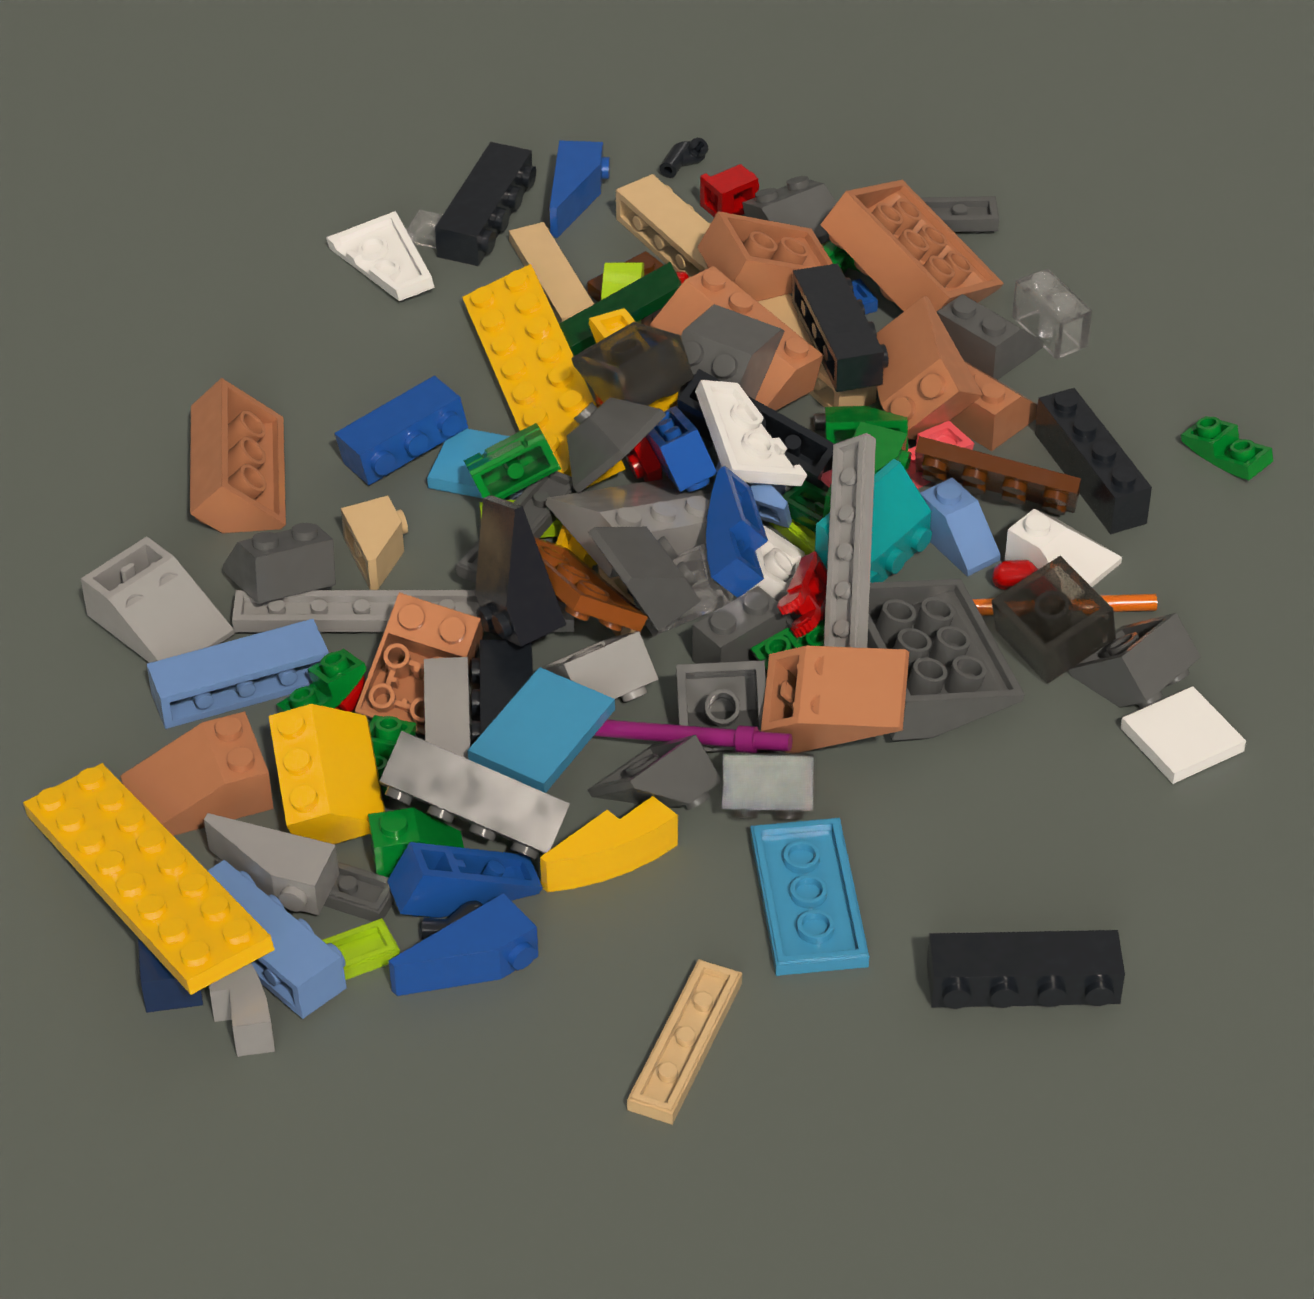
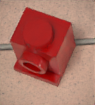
[700,164,759,217]

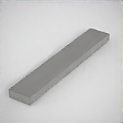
[824,433,876,648]

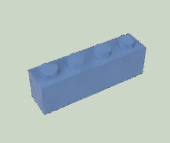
[146,619,329,729]
[208,860,347,1019]

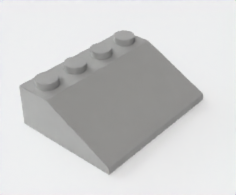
[546,478,714,578]

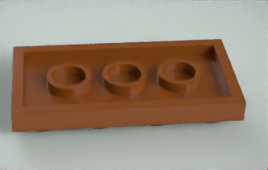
[534,537,648,632]

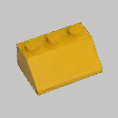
[269,704,385,844]

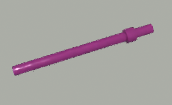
[594,720,793,753]

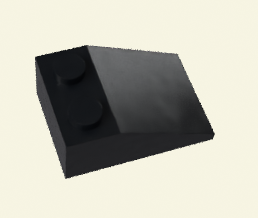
[475,495,566,646]

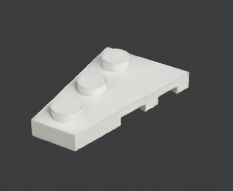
[326,211,435,301]
[695,380,807,486]

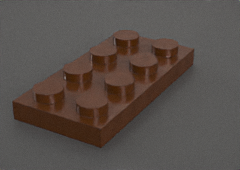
[915,436,1081,515]

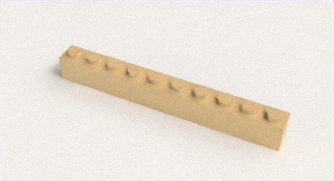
[616,174,877,408]

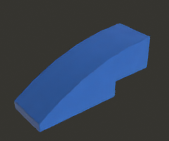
[706,465,768,598]

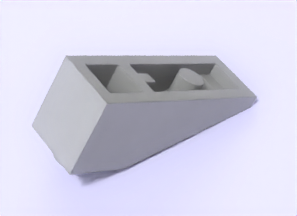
[204,813,339,915]

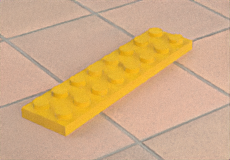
[462,264,626,489]
[23,763,275,995]

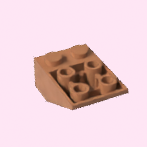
[355,592,484,736]
[761,646,910,755]

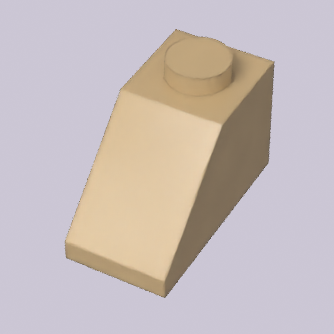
[341,495,408,590]

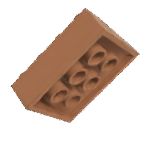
[820,179,1004,312]

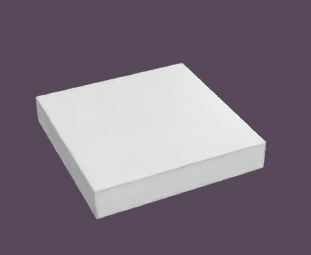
[1121,686,1246,784]

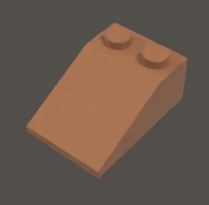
[697,211,833,301]
[876,296,983,440]
[120,711,274,836]

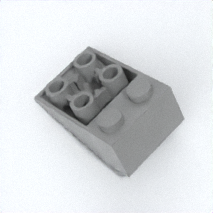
[81,536,235,663]

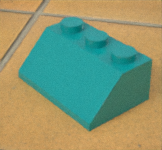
[815,459,932,583]

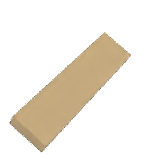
[509,222,594,323]
[627,959,742,1125]

